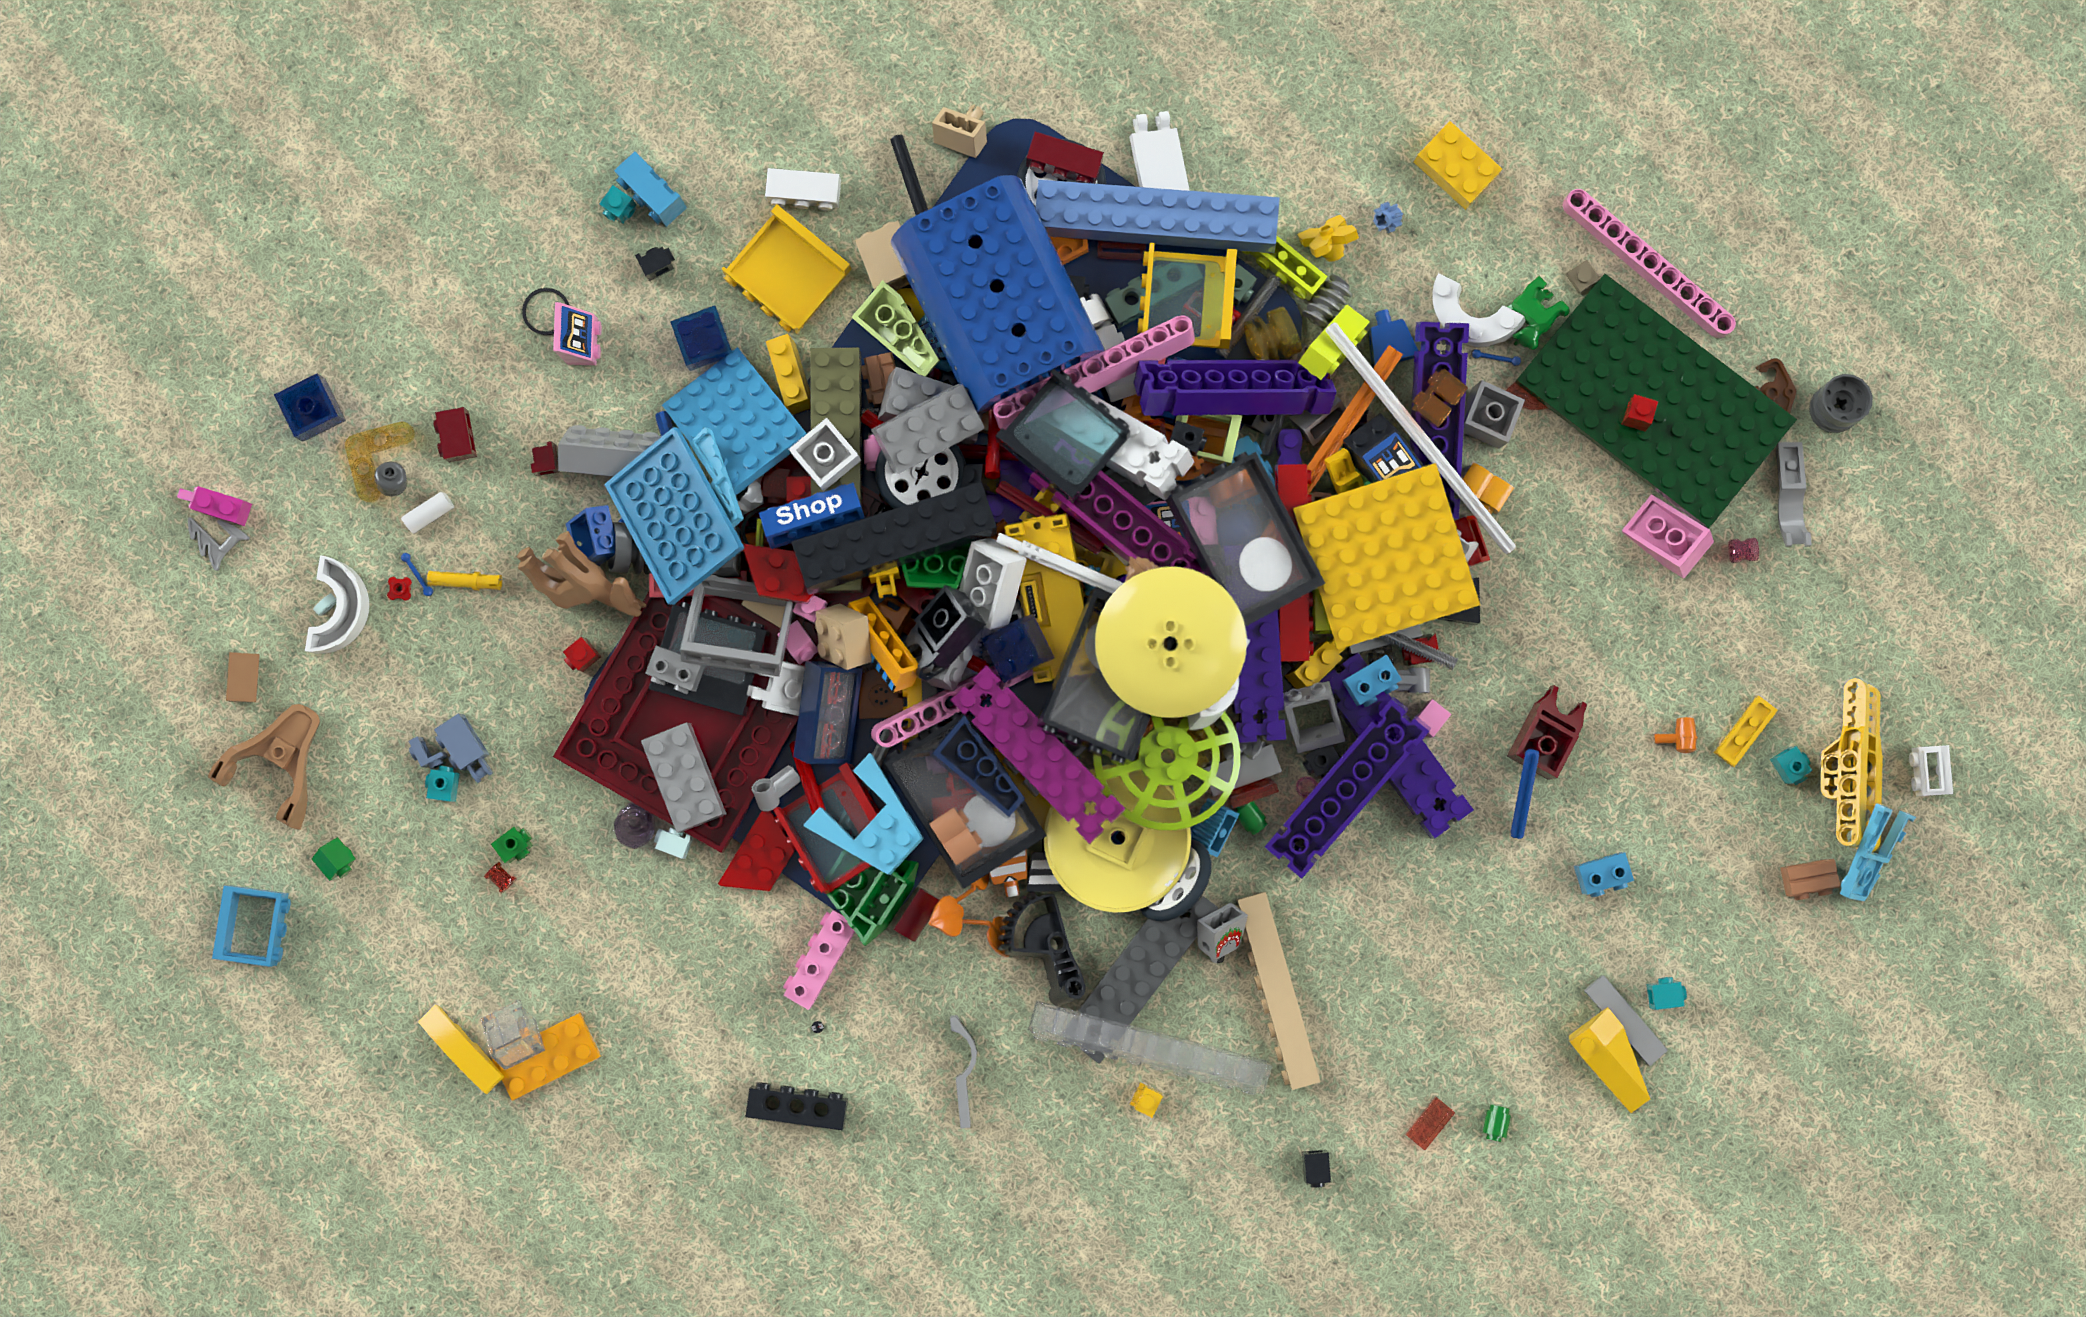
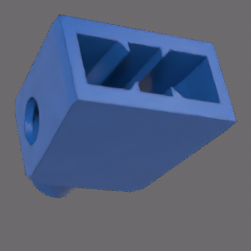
[1368,309,1419,368]

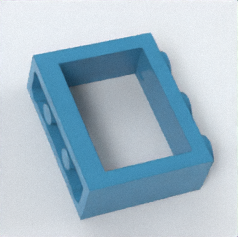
[212,885,291,967]

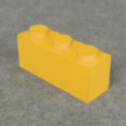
[765,334,811,415]

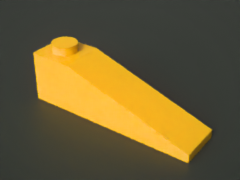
[1569,1007,1650,1113]

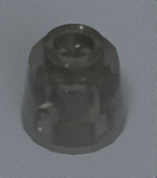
[1368,644,1394,665]

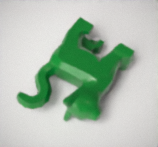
[1506,276,1570,350]

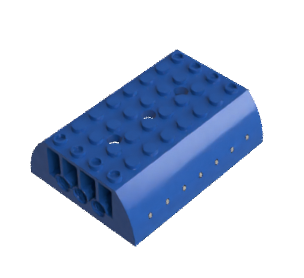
[891,175,1105,416]

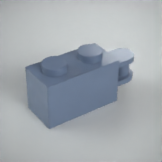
[434,713,493,783]

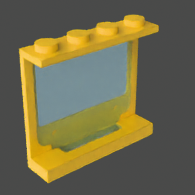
[1138,243,1237,349]

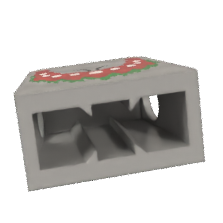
[1197,903,1248,963]

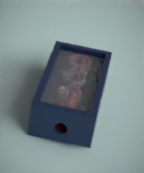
[793,661,863,764]

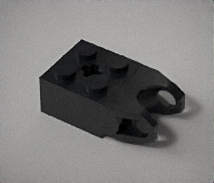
[904,584,986,681]

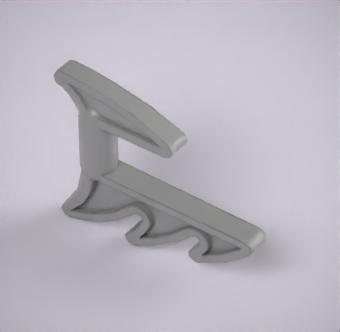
[188,517,250,571]

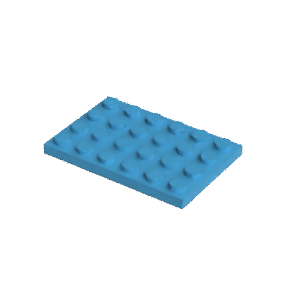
[662,347,807,496]
[604,427,745,605]

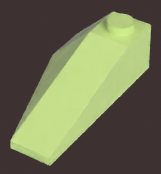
[852,280,940,377]

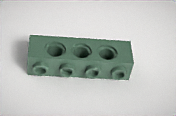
[1105,253,1203,329]

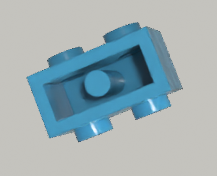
[1342,655,1402,707]
[1573,852,1634,898]

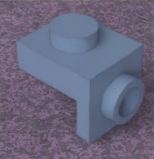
[409,737,448,769]

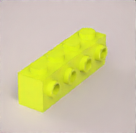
[1242,236,1328,301]
[1298,305,1370,380]

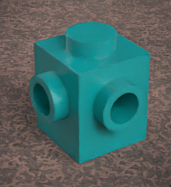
[599,185,637,224]
[1770,746,1813,785]
[425,766,460,802]
[1646,977,1687,1010]

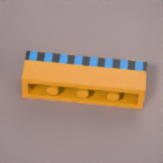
[847,596,918,693]

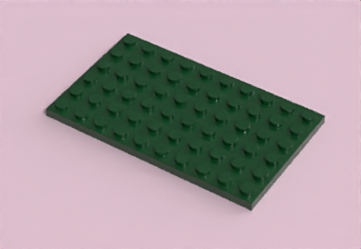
[1515,273,1797,529]

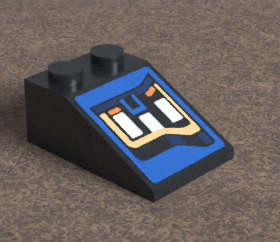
[1343,413,1424,483]

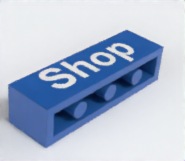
[759,483,865,549]

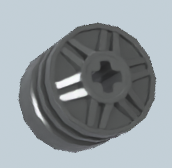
[1809,374,1873,433]
[607,522,651,574]

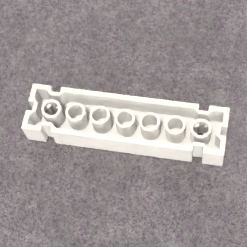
[1034,393,1194,500]

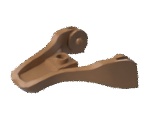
[208,704,320,830]

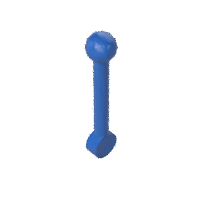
[1472,349,1521,366]
[401,553,433,596]

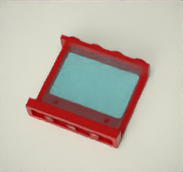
[773,762,880,894]

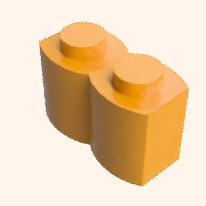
[1462,462,1514,514]

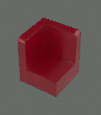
[531,441,560,476]

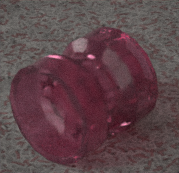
[1728,537,1759,563]

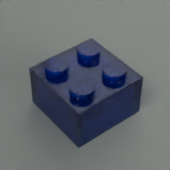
[670,305,733,371]
[274,373,346,442]
[982,614,1055,683]

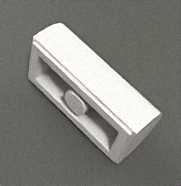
[401,492,454,534]

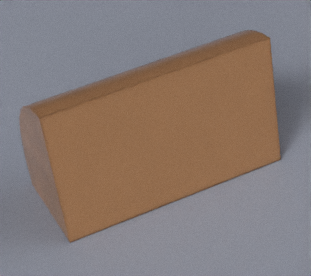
[226,652,260,703]

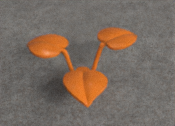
[929,852,1010,957]

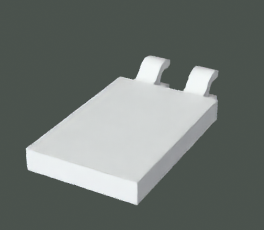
[1130,111,1190,191]
[746,661,805,716]

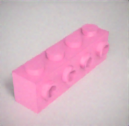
[783,910,855,1010]

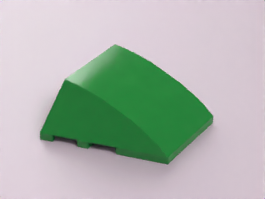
[902,544,971,589]
[825,850,919,946]

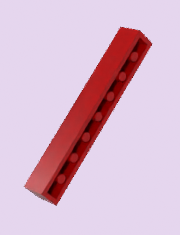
[1275,464,1314,661]

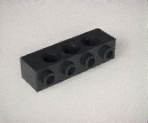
[745,1082,848,1131]

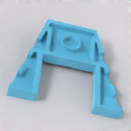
[689,427,744,527]
[804,753,924,875]
[1840,803,1916,901]

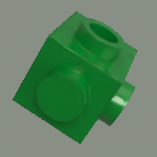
[491,826,533,864]
[311,837,356,881]

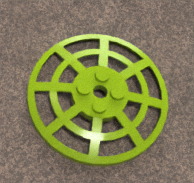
[1093,699,1240,830]

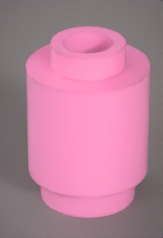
[863,435,881,471]

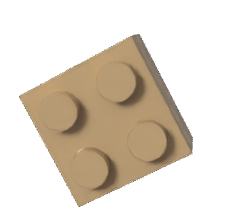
[815,604,872,670]

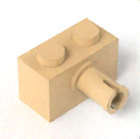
[932,104,987,158]

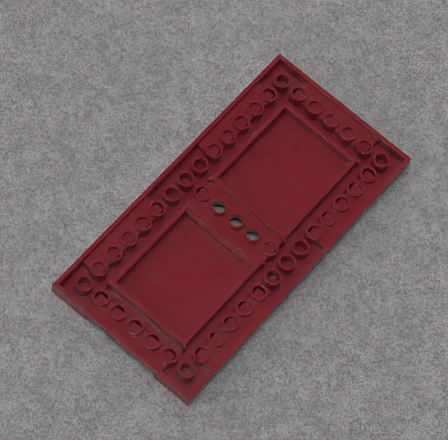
[553,454,891,853]

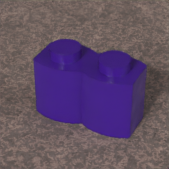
[1276,429,1302,465]

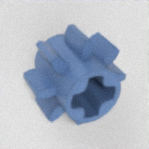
[1373,202,1403,233]

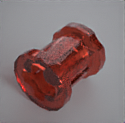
[484,862,517,894]

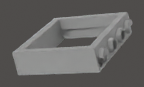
[680,574,795,677]

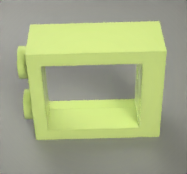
[1175,415,1242,466]

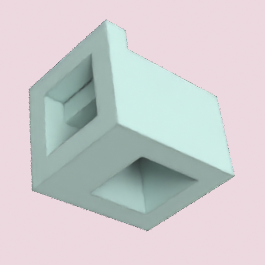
[654,827,694,859]

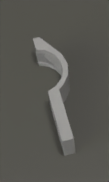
[1776,442,1812,547]
[950,1015,978,1128]

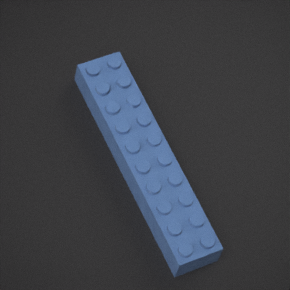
[1036,180,1280,253]

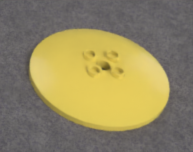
[1095,567,1247,718]
[1044,765,1191,912]

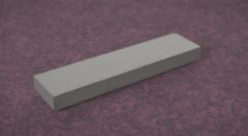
[1584,975,1668,1066]

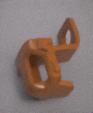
[877,597,917,637]

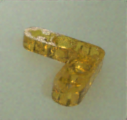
[345,422,415,503]

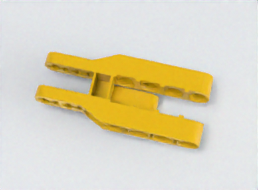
[1821,678,1883,852]

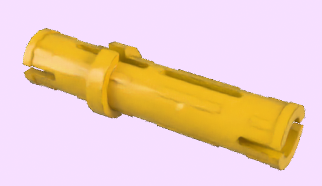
[427,570,503,591]

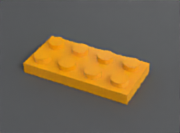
[491,1013,601,1101]

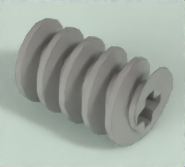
[1302,274,1352,327]

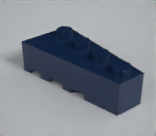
[930,716,1025,819]

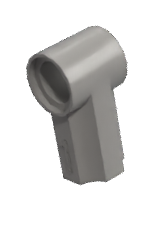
[1382,668,1430,693]
[752,765,801,811]

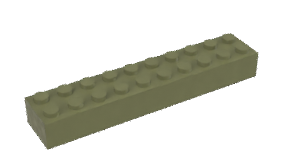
[810,348,863,593]

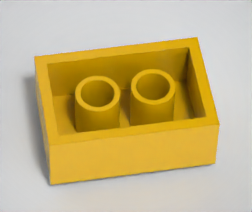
[1414,121,1502,210]

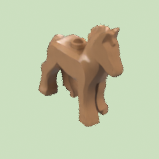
[516,531,646,617]

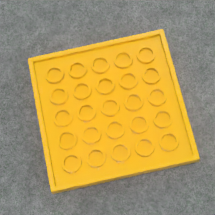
[1293,463,1480,650]

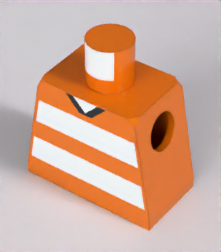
[981,843,1027,897]

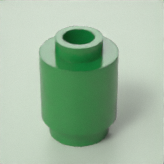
[1234,798,1268,835]
[1482,1104,1511,1142]

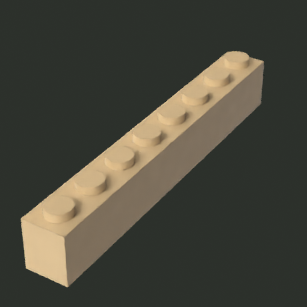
[1235,892,1321,1090]

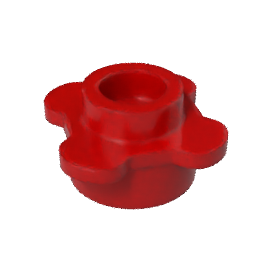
[387,577,412,601]

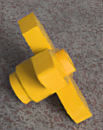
[1298,215,1359,262]

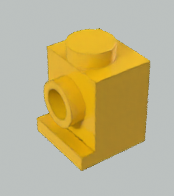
[1130,1082,1163,1118]

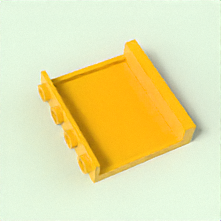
[721,204,852,334]

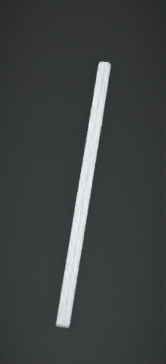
[1325,323,1516,554]

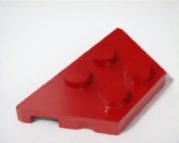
[743,544,814,604]
[718,810,796,891]

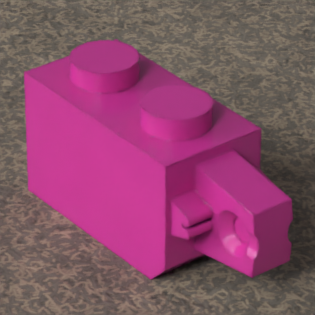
[177,486,252,527]

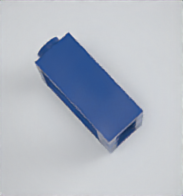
[565,505,616,566]

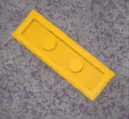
[1713,695,1778,767]

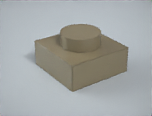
[1565,260,1600,294]

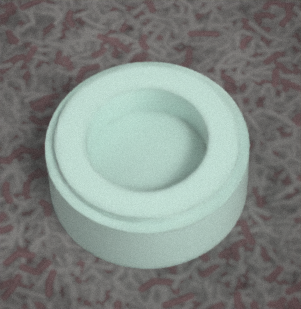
[313,593,336,616]

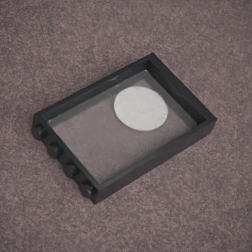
[1165,452,1325,627]
[1037,586,1178,766]
[884,712,1047,889]

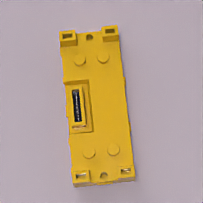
[1005,513,1097,683]

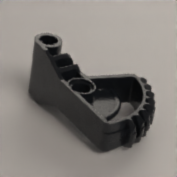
[998,892,1086,1006]

